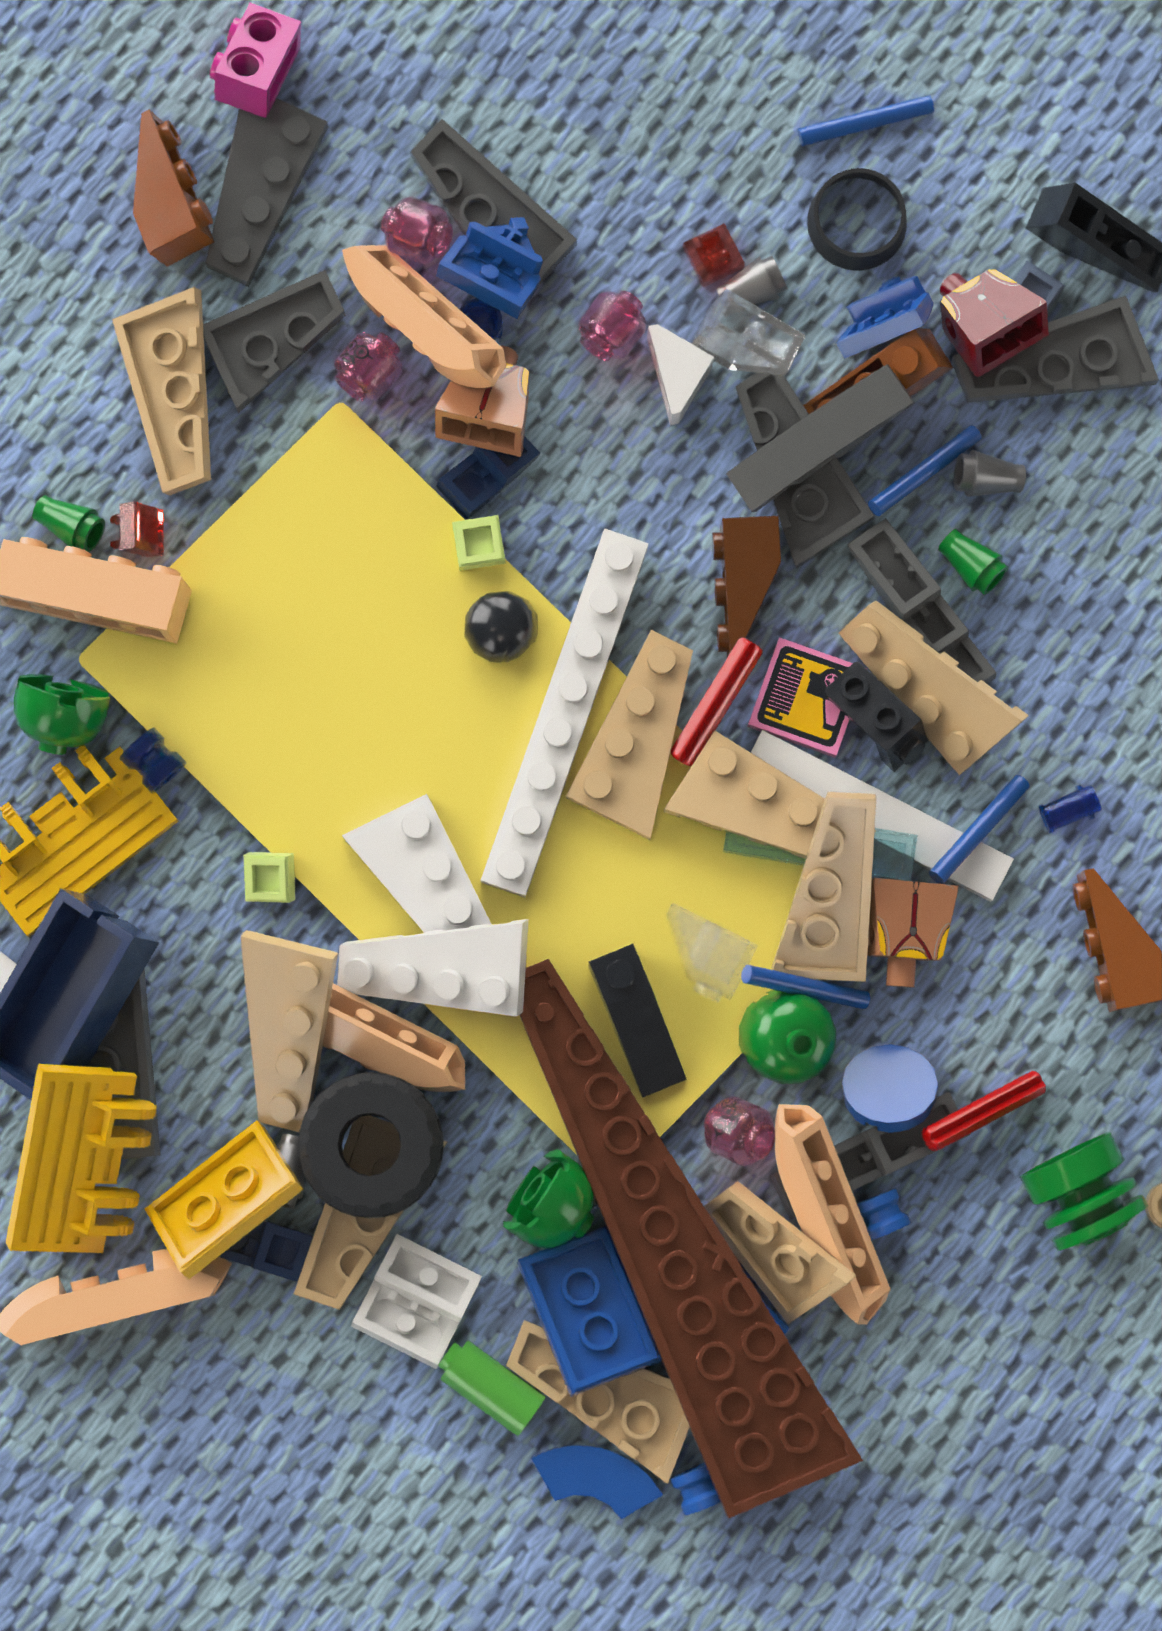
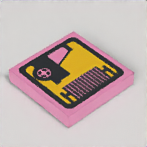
[747,637,867,758]

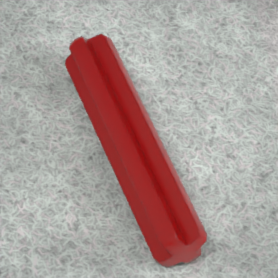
[670,637,763,767]
[921,1071,1046,1152]

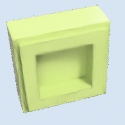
[452,515,506,571]
[243,852,295,903]

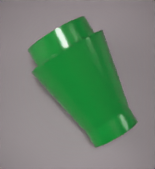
[32,495,105,552]
[938,529,1009,595]

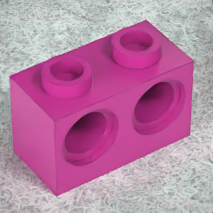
[210,3,301,118]

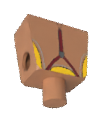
[435,345,529,457]
[867,878,958,988]

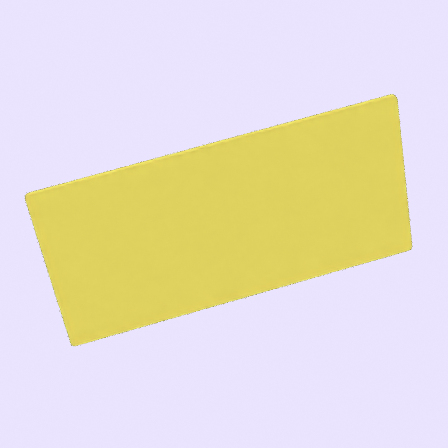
[79,403,806,1155]

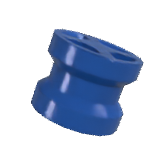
[857,1188,911,1241]
[670,1462,721,1515]

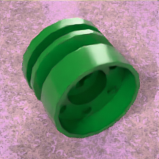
[1020,1132,1148,1251]

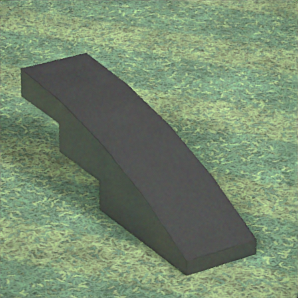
[726,364,915,512]
[848,518,996,684]
[770,1092,970,1219]

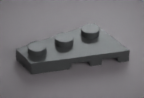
[203,270,345,413]

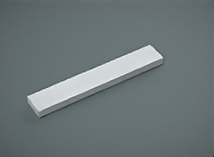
[751,730,1014,902]

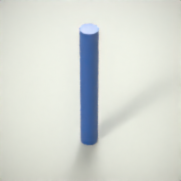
[798,95,934,146]
[868,425,982,516]
[929,775,1030,884]
[741,965,870,1009]

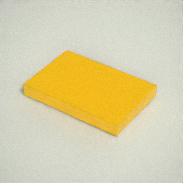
[145,1120,303,1279]

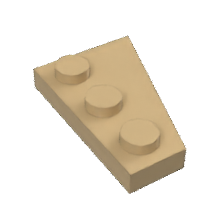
[704,1181,856,1324]

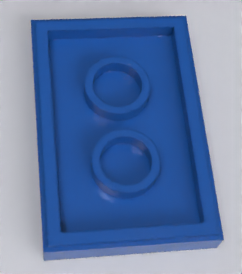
[517,1226,661,1397]

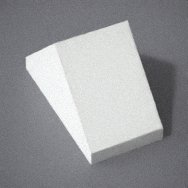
[647,324,714,425]

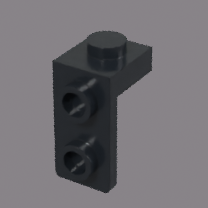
[825,662,928,772]

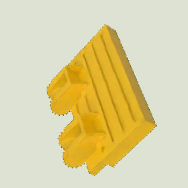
[0,745,179,937]
[6,1064,157,1253]

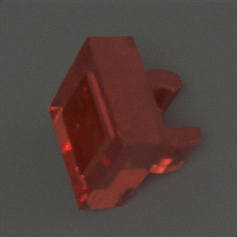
[683,223,745,287]
[110,501,164,557]

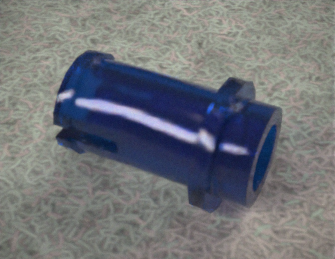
[1038,784,1102,834]

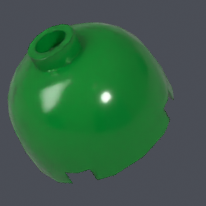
[14,674,110,755]
[739,990,836,1084]
[503,1149,594,1248]

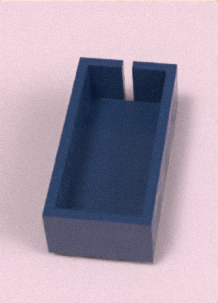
[0,888,160,1101]

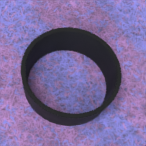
[807,168,907,271]

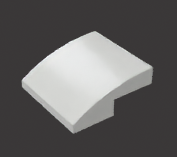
[351,1234,482,1369]

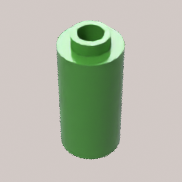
[438,1340,546,1436]

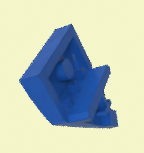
[436,217,543,319]
[836,276,934,359]

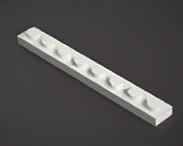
[480,528,649,898]

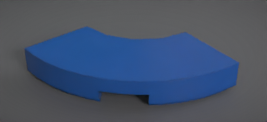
[531,1444,663,1519]

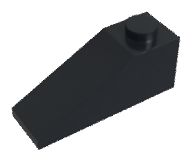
[1025,183,1162,293]
[588,944,687,1098]

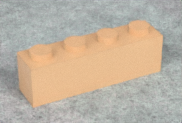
[0,537,192,643]

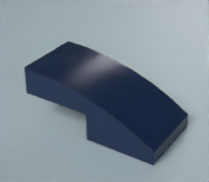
[436,436,540,520]
[219,1220,313,1282]

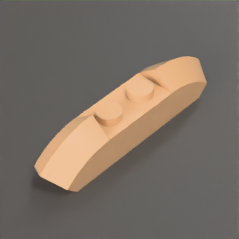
[342,245,506,388]
[323,983,465,1092]
[775,1104,891,1325]
[0,1249,232,1345]

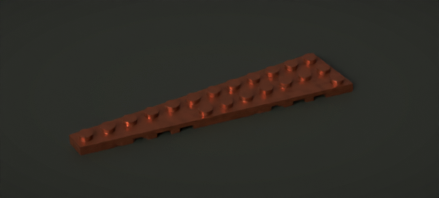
[519,959,863,1518]

